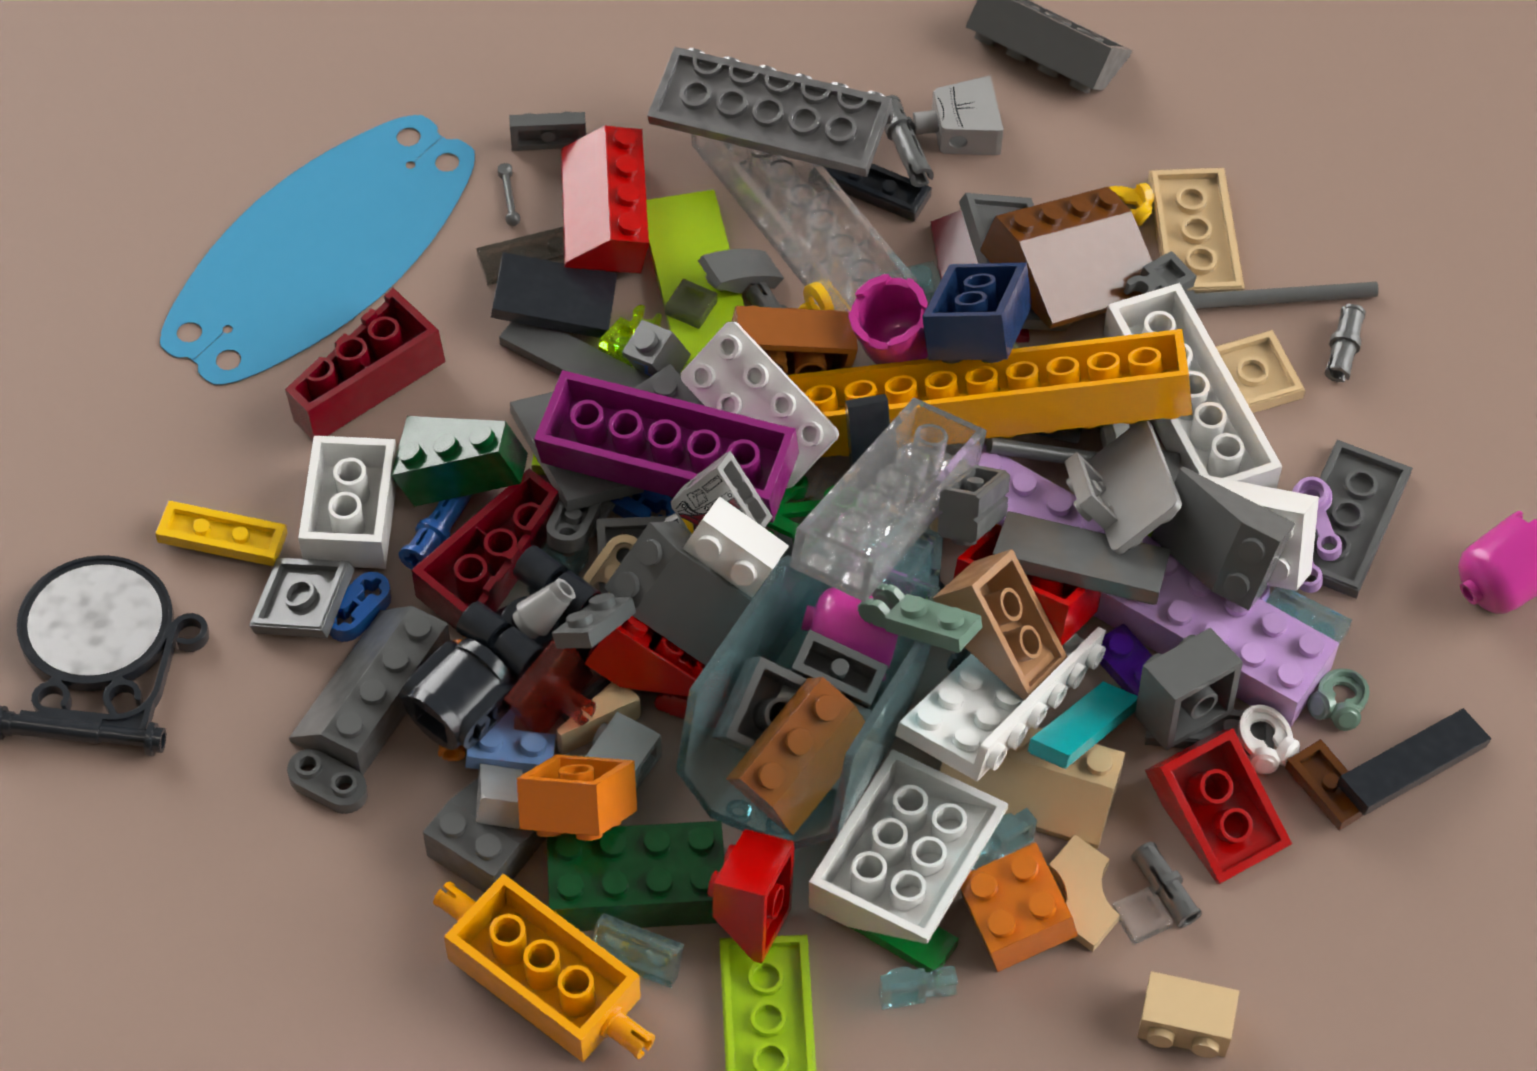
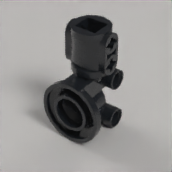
[400,545,602,750]

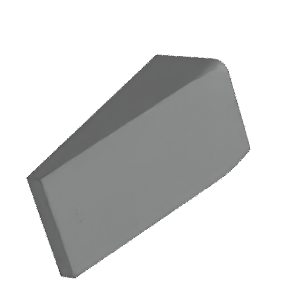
[476,763,523,829]

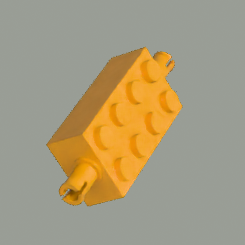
[433,874,655,1062]

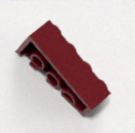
[285,288,446,440]
[411,468,559,629]

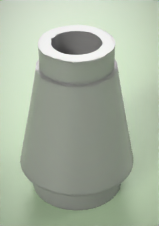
[513,578,575,639]

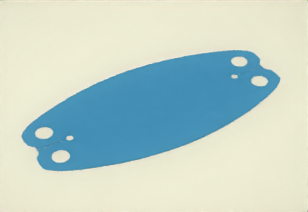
[160,115,475,385]

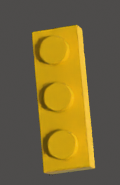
[155,501,288,566]

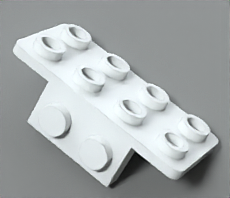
[681,322,839,488]

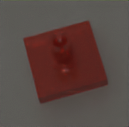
[504,639,596,733]

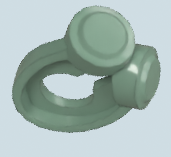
[1307,668,1370,731]

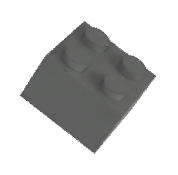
[1135,628,1243,751]

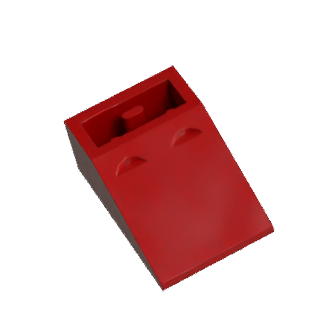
[584,616,729,700]

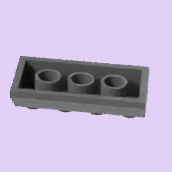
[966,0,1133,93]
[289,606,450,775]

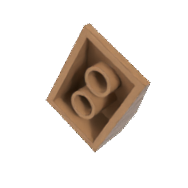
[933,549,1067,700]

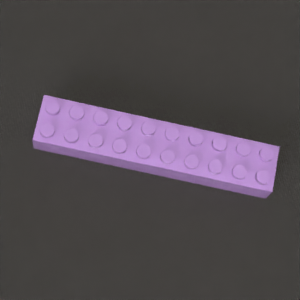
[937,444,1339,728]

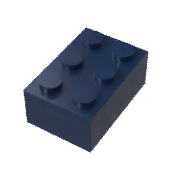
[922,262,1032,364]

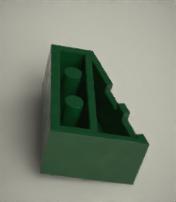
[391,416,528,507]

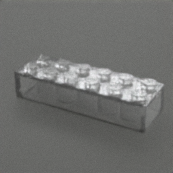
[790,398,987,602]

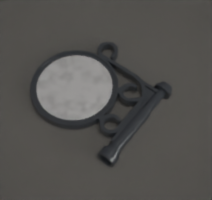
[0,555,209,756]

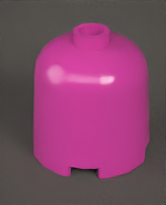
[848,274,928,365]
[1458,511,1537,614]
[801,586,898,681]

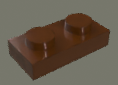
[1285,739,1364,831]

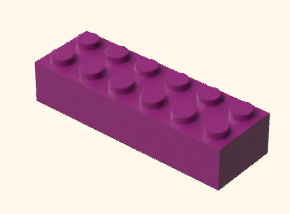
[534,370,799,523]

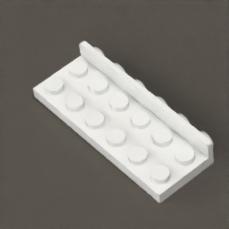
[895,627,1106,781]

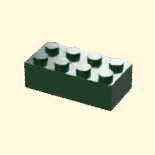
[547,821,724,931]

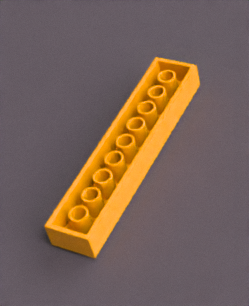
[787,329,1193,457]

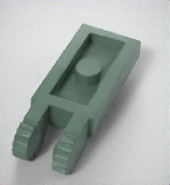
[857,583,982,653]

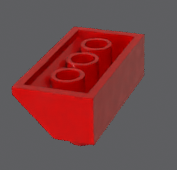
[560,126,649,274]

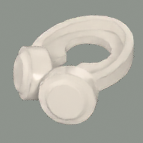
[1238,705,1300,774]

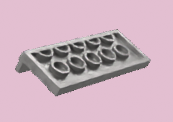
[647,46,893,177]

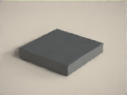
[249,557,354,638]

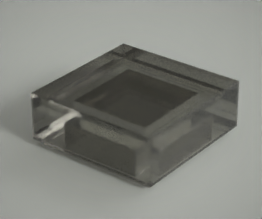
[665,279,718,329]

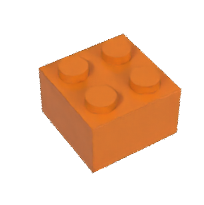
[517,754,637,841]
[960,842,1078,972]

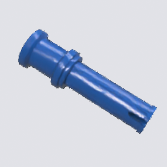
[398,494,473,570]

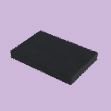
[491,252,618,339]

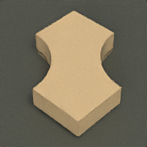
[1049,835,1120,952]

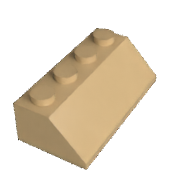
[940,727,1125,849]

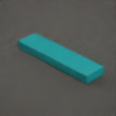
[1027,681,1138,769]

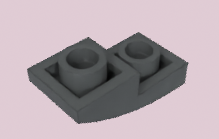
[698,249,784,294]

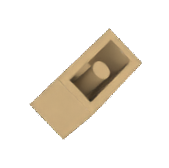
[1137,971,1240,1058]

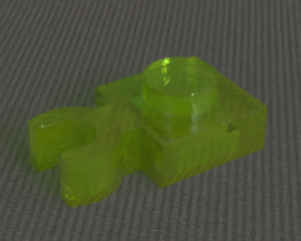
[598,304,662,367]

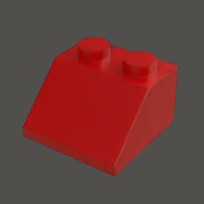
[708,829,795,964]

